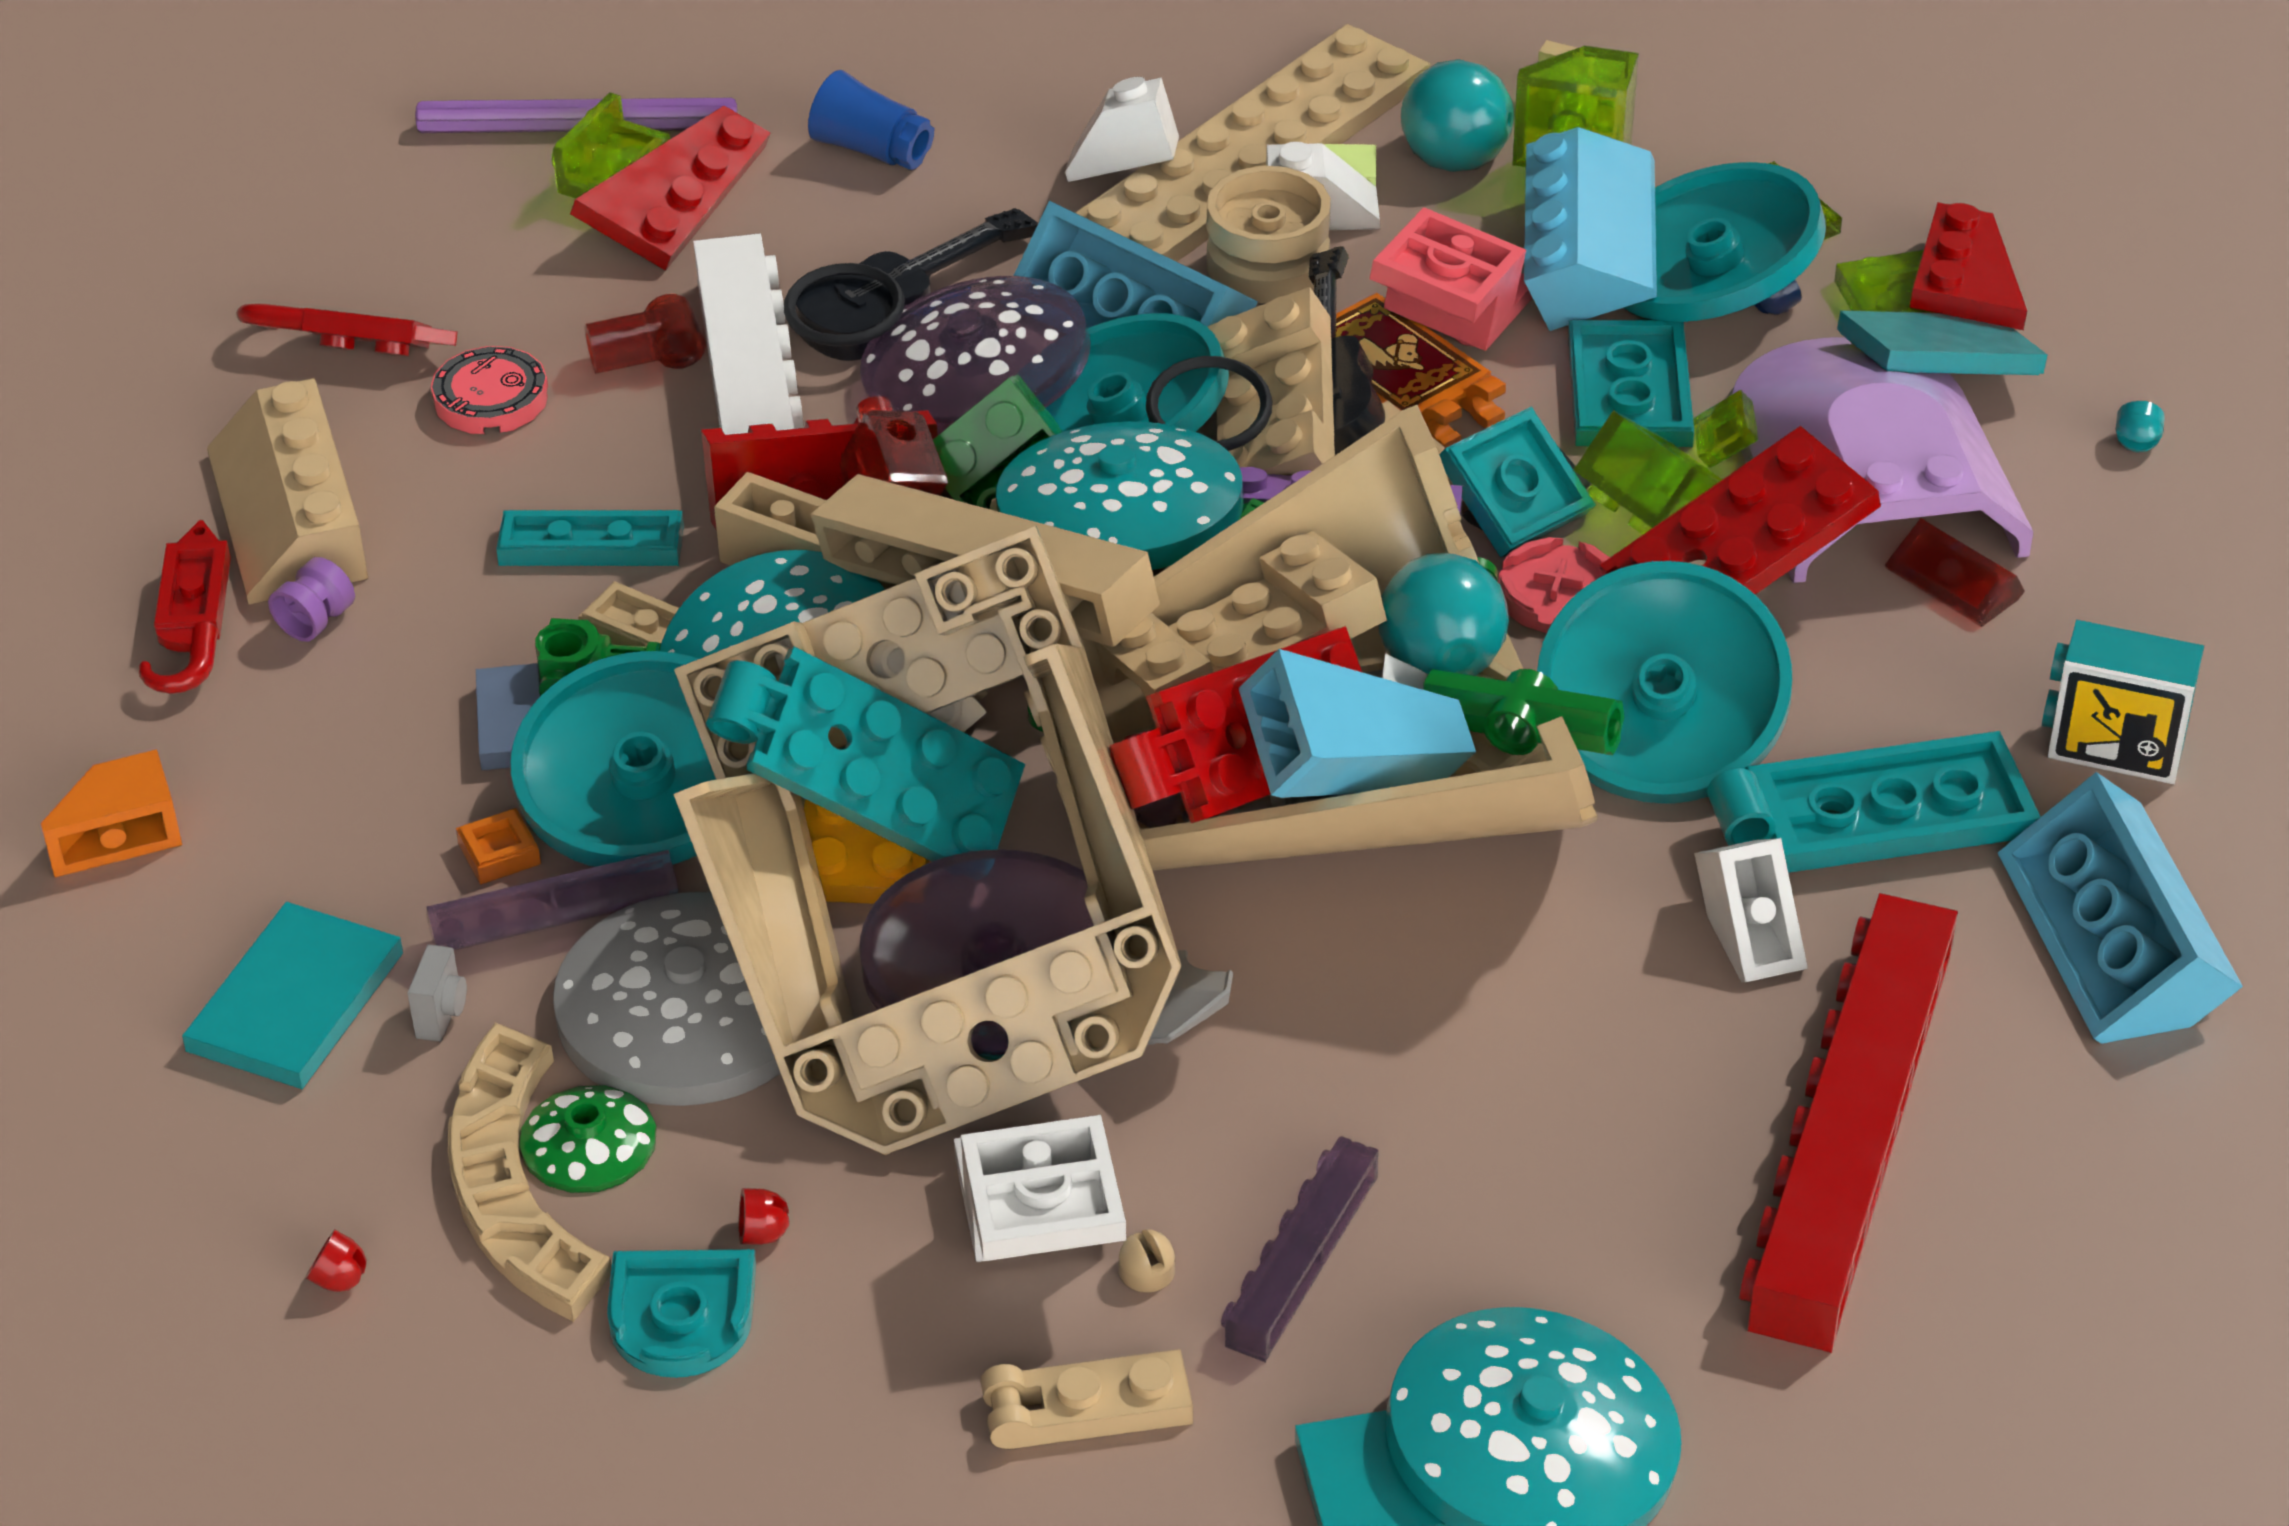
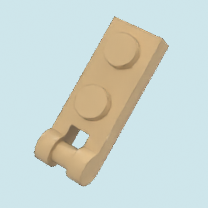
[980,1349,1193,1449]

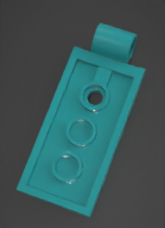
[706,646,1026,883]
[1707,731,2041,873]

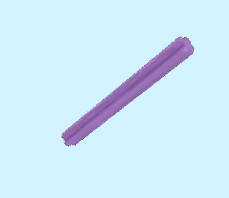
[415,97,738,133]

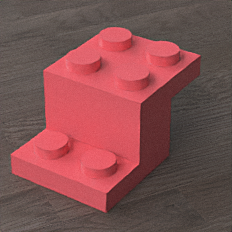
[1369,207,1532,351]

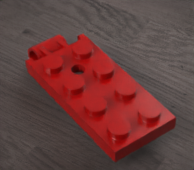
[1599,425,1881,595]
[1109,626,1363,824]

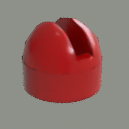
[738,1188,790,1245]
[305,1229,367,1292]

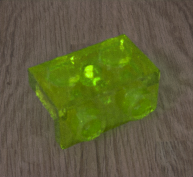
[551,92,670,199]

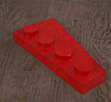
[570,105,771,271]
[701,410,938,531]

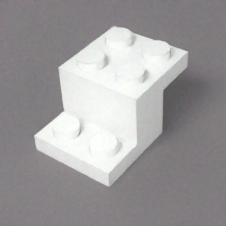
[954,1115,1126,1262]

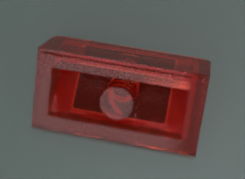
[1884,518,2025,627]

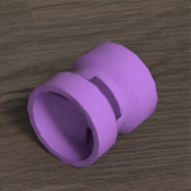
[268,557,355,642]

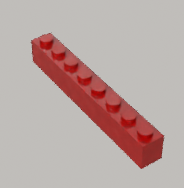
[1739,893,1958,1353]

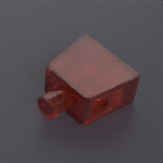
[840,396,948,496]

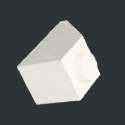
[1065,77,1179,182]
[1266,142,1380,230]
[1694,838,1808,982]

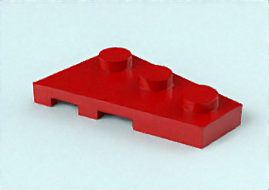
[1909,202,2028,330]

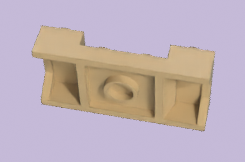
[1207,286,1335,475]
[1096,531,1387,700]

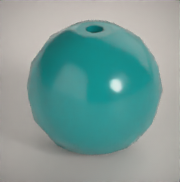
[1401,59,1514,172]
[1378,553,1509,676]

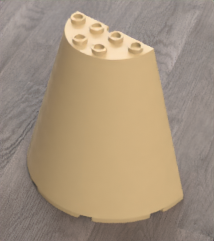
[1024,405,1597,871]

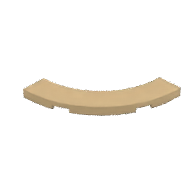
[448,1022,612,1322]

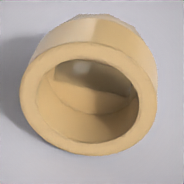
[1119,1229,1175,1292]

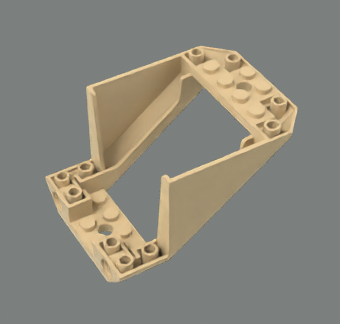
[673,526,1182,1155]

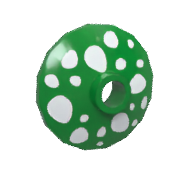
[519,1085,657,1193]

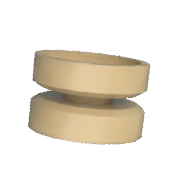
[1207,166,1331,304]

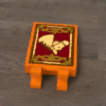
[1336,292,1506,448]

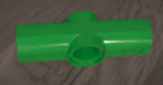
[1423,669,1625,756]

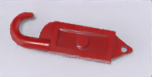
[236,303,458,357]
[139,520,231,694]

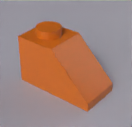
[41,749,182,878]

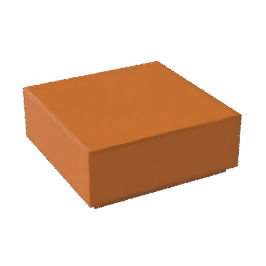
[456,808,541,885]

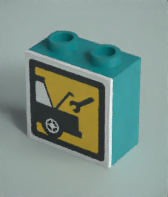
[2041,619,2205,785]

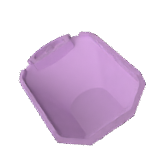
[1730,337,2033,583]

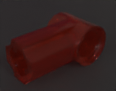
[584,294,706,374]

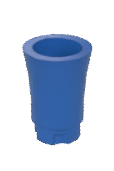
[808,70,935,170]

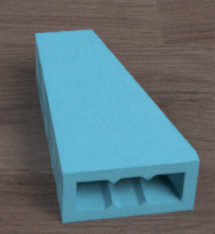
[1238,649,1476,798]

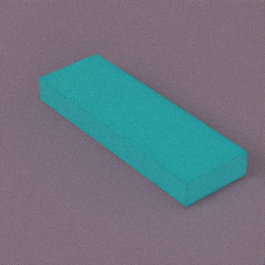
[496,510,684,566]

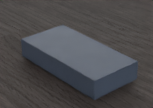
[476,663,540,770]

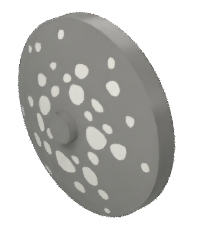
[553,892,781,1106]

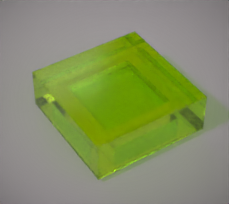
[1693,390,1758,468]

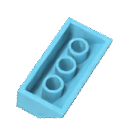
[1524,127,1657,331]
[1001,201,1258,337]
[1997,772,2243,1044]

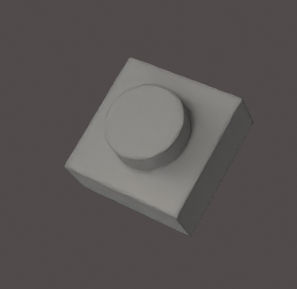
[407,944,467,1042]

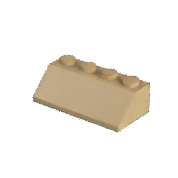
[207,378,368,605]

